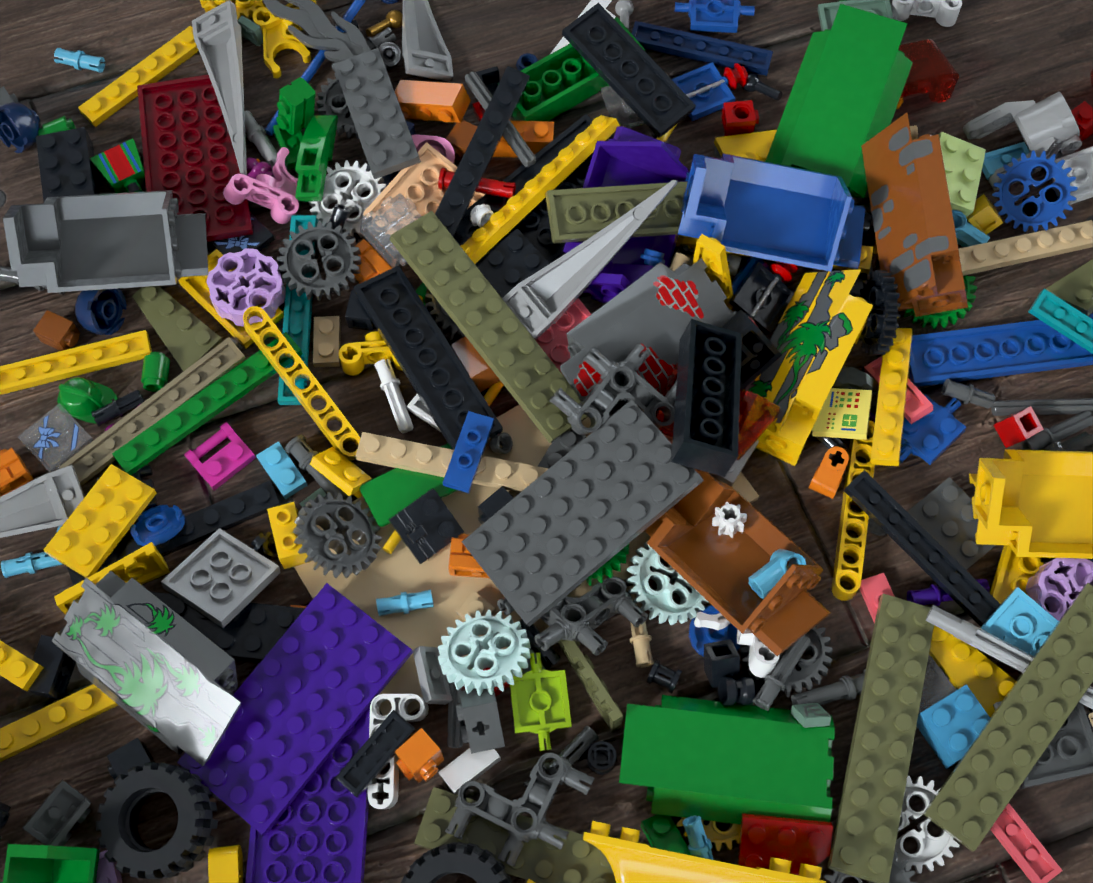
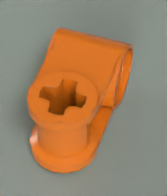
[808,446,849,499]

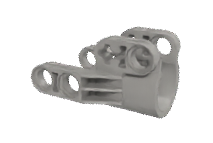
[963,91,1082,191]

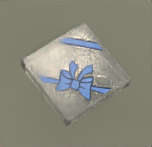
[18,403,93,472]

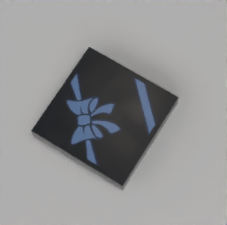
[209,214,275,255]

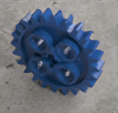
[992,150,1078,232]

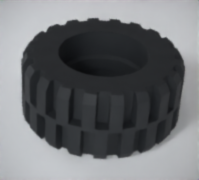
[96,762,218,879]
[401,842,512,883]

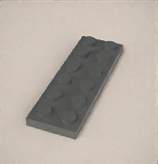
[333,48,421,179]

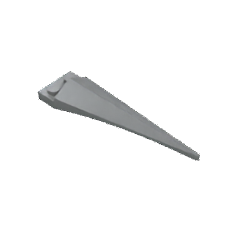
[192,0,247,176]
[402,0,454,82]
[502,180,677,340]
[0,465,85,538]

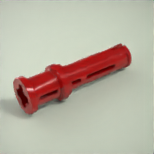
[438,167,516,198]

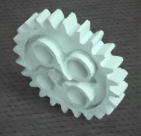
[626,541,708,625]
[438,610,531,696]

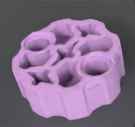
[207,248,286,326]
[1026,558,1093,621]

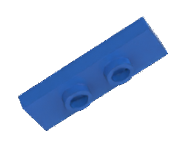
[443,411,494,493]

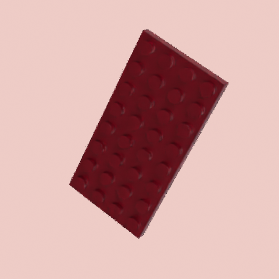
[137,75,253,242]

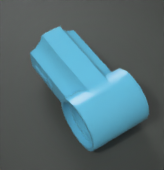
[952,210,990,248]
[748,549,806,599]

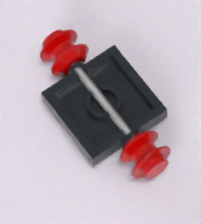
[728,261,798,335]

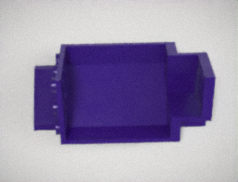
[563,126,690,304]

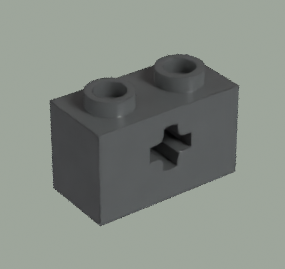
[455,688,505,754]

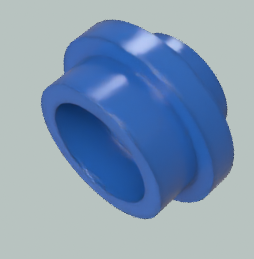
[640,248,666,267]

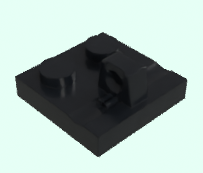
[388,488,464,564]

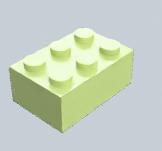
[939,132,986,218]

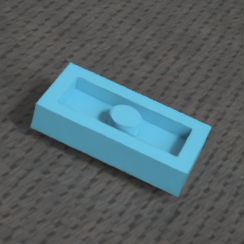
[982,142,1030,180]
[256,441,307,499]

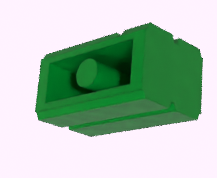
[276,77,316,135]

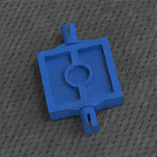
[674,0,755,33]
[899,395,966,465]

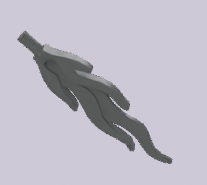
[262,0,388,70]

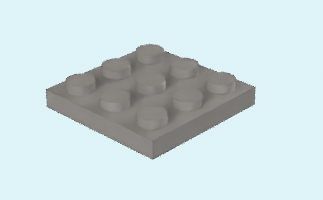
[161,528,281,628]

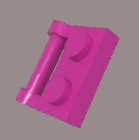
[184,422,256,491]

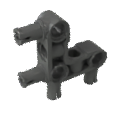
[549,344,677,435]
[497,576,648,656]
[445,753,595,867]

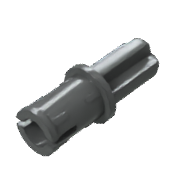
[941,379,995,409]

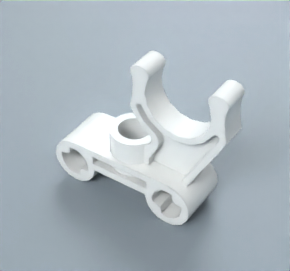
[891,0,962,27]
[694,590,780,678]

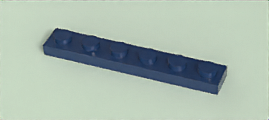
[631,21,773,76]

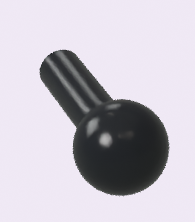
[742,73,783,101]

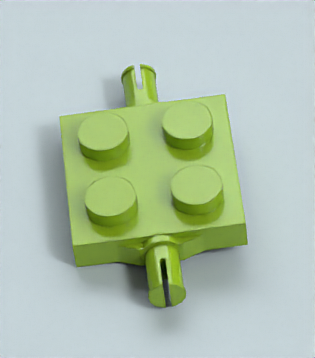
[510,653,572,751]

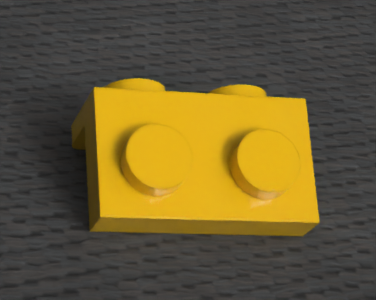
[310,447,372,498]

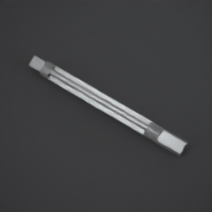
[926,605,1093,709]

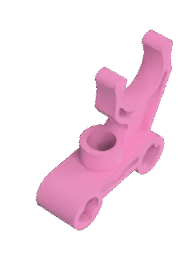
[223,147,299,224]

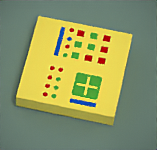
[812,388,872,440]

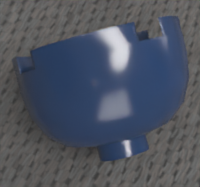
[0,102,40,153]
[75,288,127,335]

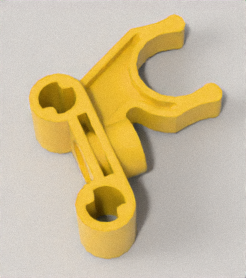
[253,0,316,78]
[338,295,423,376]

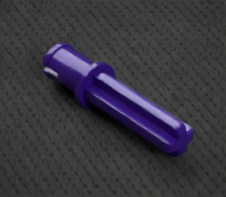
[907,579,990,606]

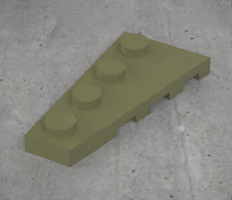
[1046,259,1093,316]
[132,286,223,372]
[557,640,624,733]

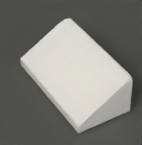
[438,748,501,794]

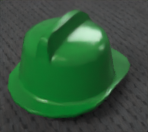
[57,377,117,424]

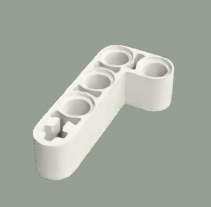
[367,694,429,809]

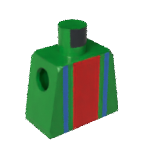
[90,138,146,193]

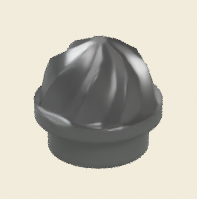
[378,42,401,66]

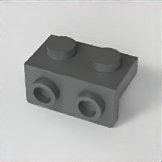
[23,779,91,846]

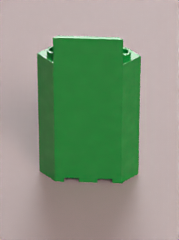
[765,3,913,198]
[619,695,835,824]

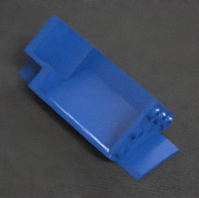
[678,154,865,272]

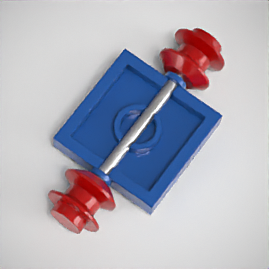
[671,62,748,121]

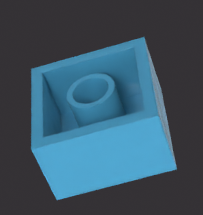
[916,684,990,769]

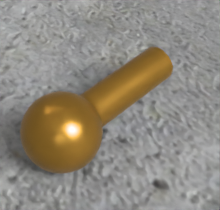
[366,10,403,38]

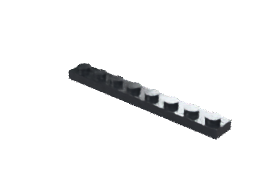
[435,66,530,237]
[843,470,1001,627]
[67,481,281,586]

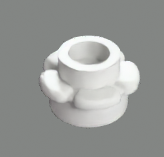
[470,204,494,228]

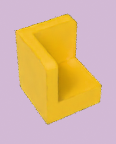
[967,194,1003,235]

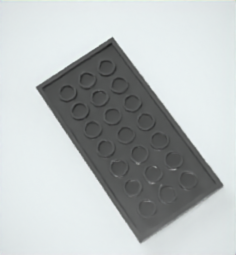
[462,400,703,627]

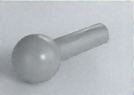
[615,0,634,30]

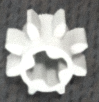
[712,502,747,538]

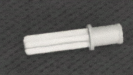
[375,359,413,433]

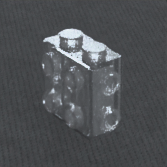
[360,193,422,268]

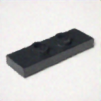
[335,710,417,798]

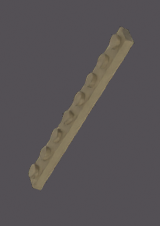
[59,337,246,486]

